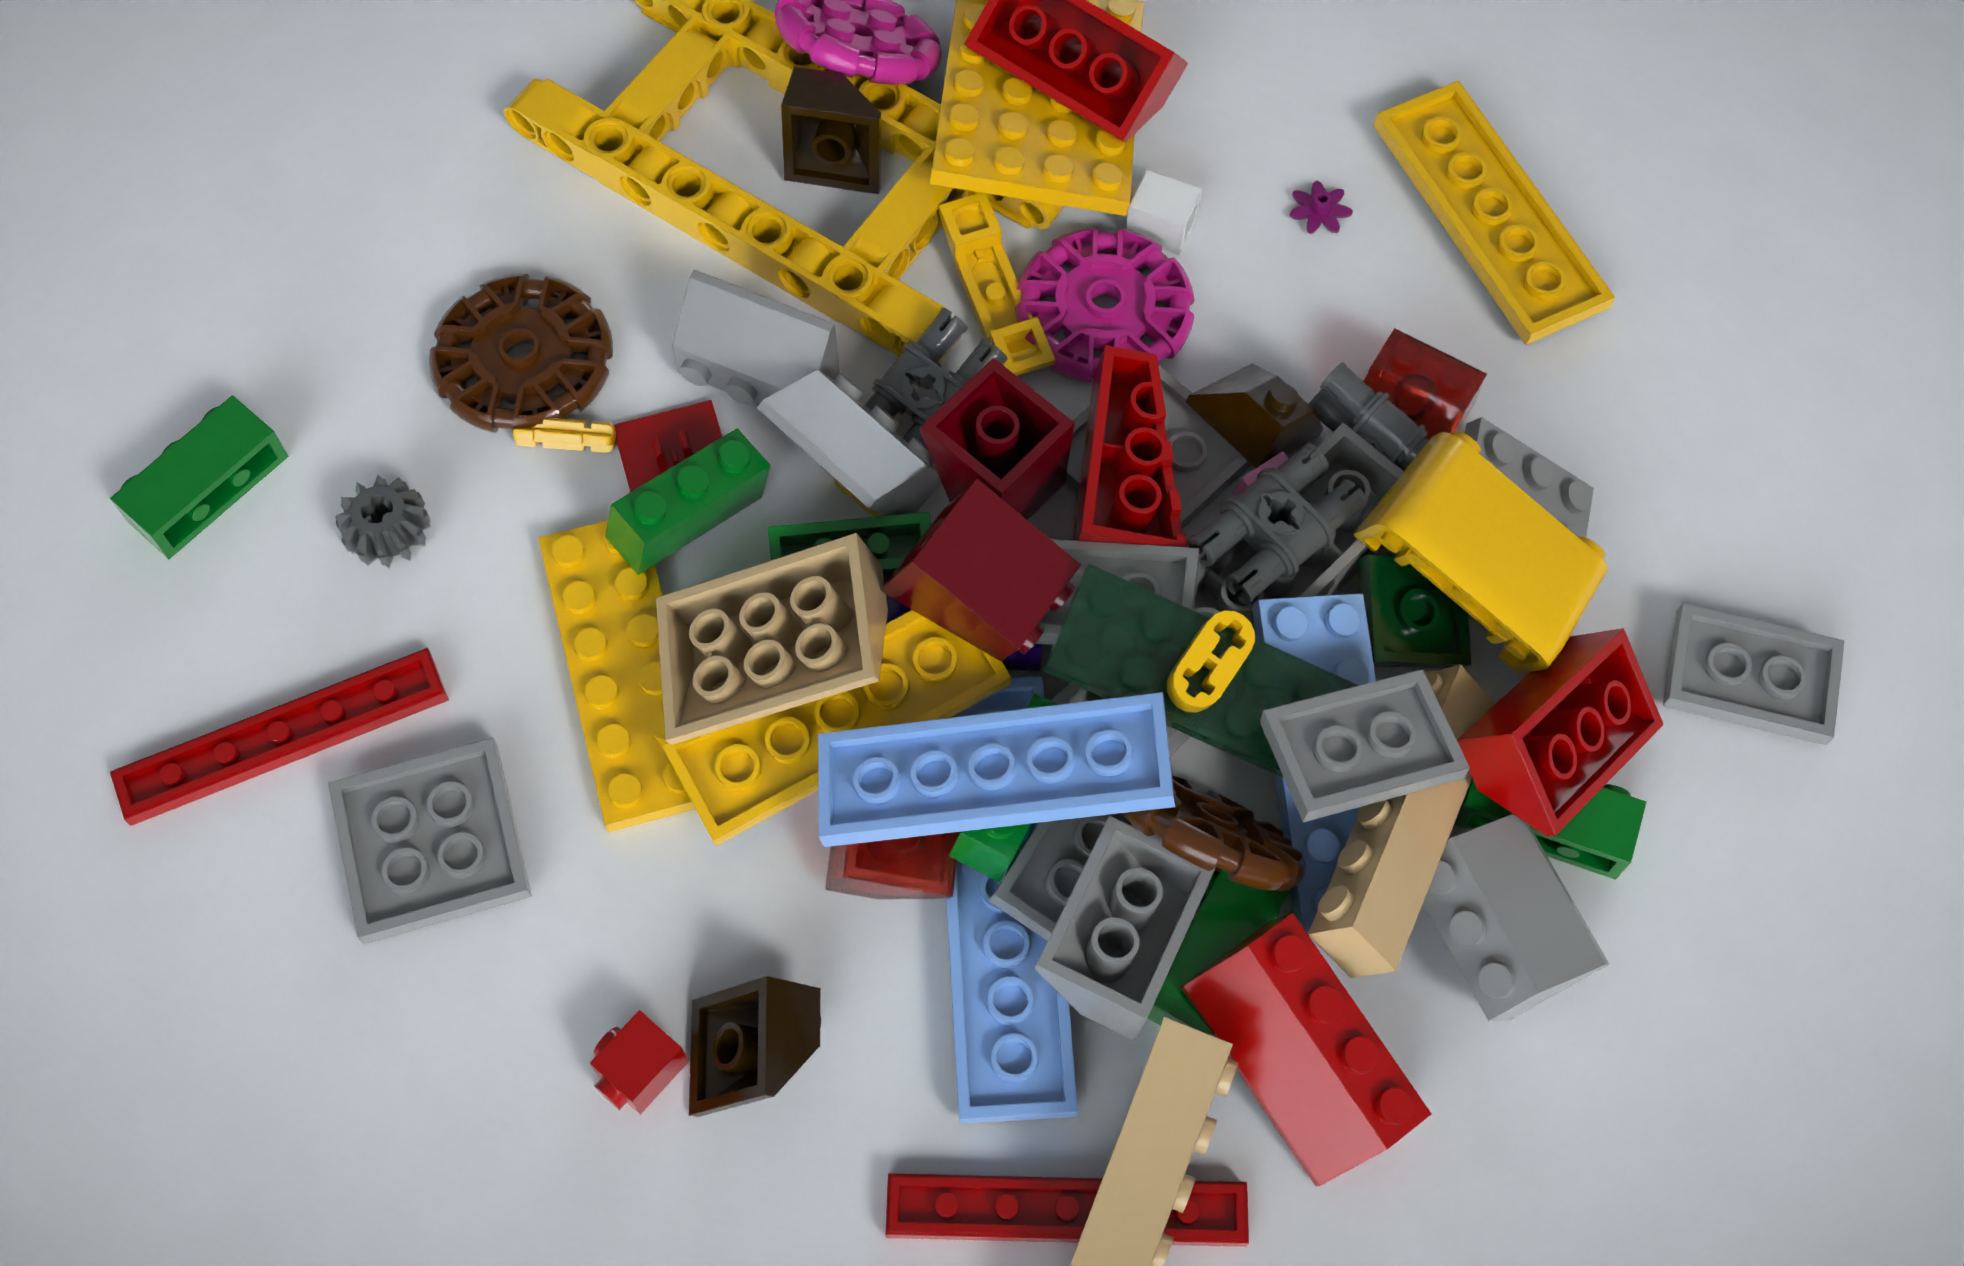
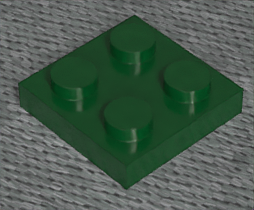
[1358,554,1472,668]

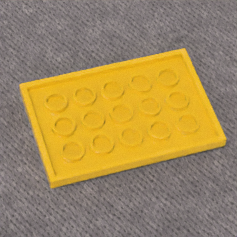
[930,0,1144,216]

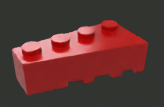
[1072,345,1188,547]

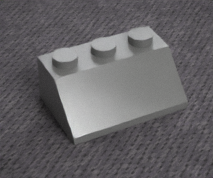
[672,269,840,405]
[757,370,941,516]
[1423,814,1610,1021]
[1035,815,1216,1041]

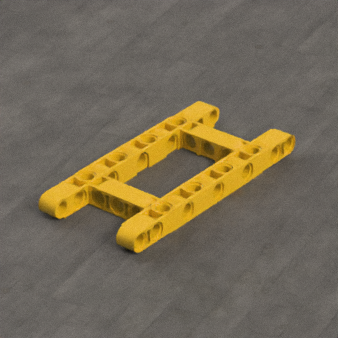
[503,0,1065,363]

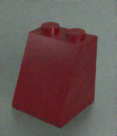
[920,358,1075,520]
[881,479,1081,661]

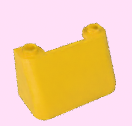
[1353,431,1608,674]

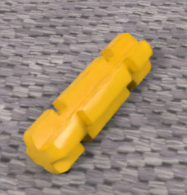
[513,415,616,453]

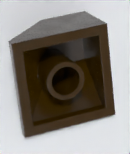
[781,66,881,194]
[1186,363,1323,468]
[689,976,821,1117]

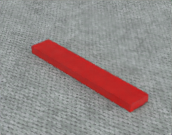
[110,648,449,826]
[885,1173,1249,1247]

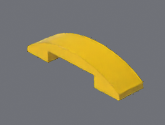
[938,192,1055,376]

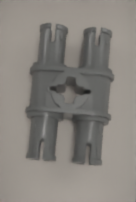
[865,307,1008,446]
[1309,362,1429,471]
[1187,443,1367,605]

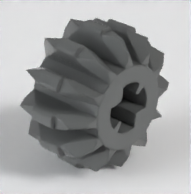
[335,475,431,568]

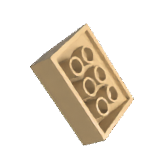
[656,533,888,745]

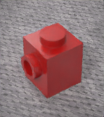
[589,1010,689,1115]

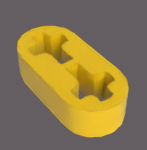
[1167,610,1255,713]

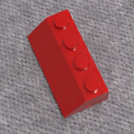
[964,0,1188,143]
[1457,628,1664,836]
[1180,913,1432,1186]

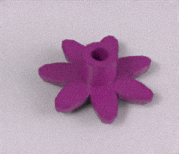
[1289,181,1353,234]

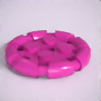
[775,0,942,85]
[1015,227,1195,383]

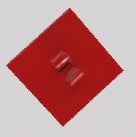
[614,400,722,492]

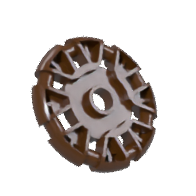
[429,274,613,433]
[1122,775,1306,891]

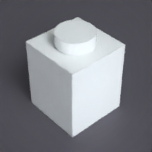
[1126,169,1202,255]

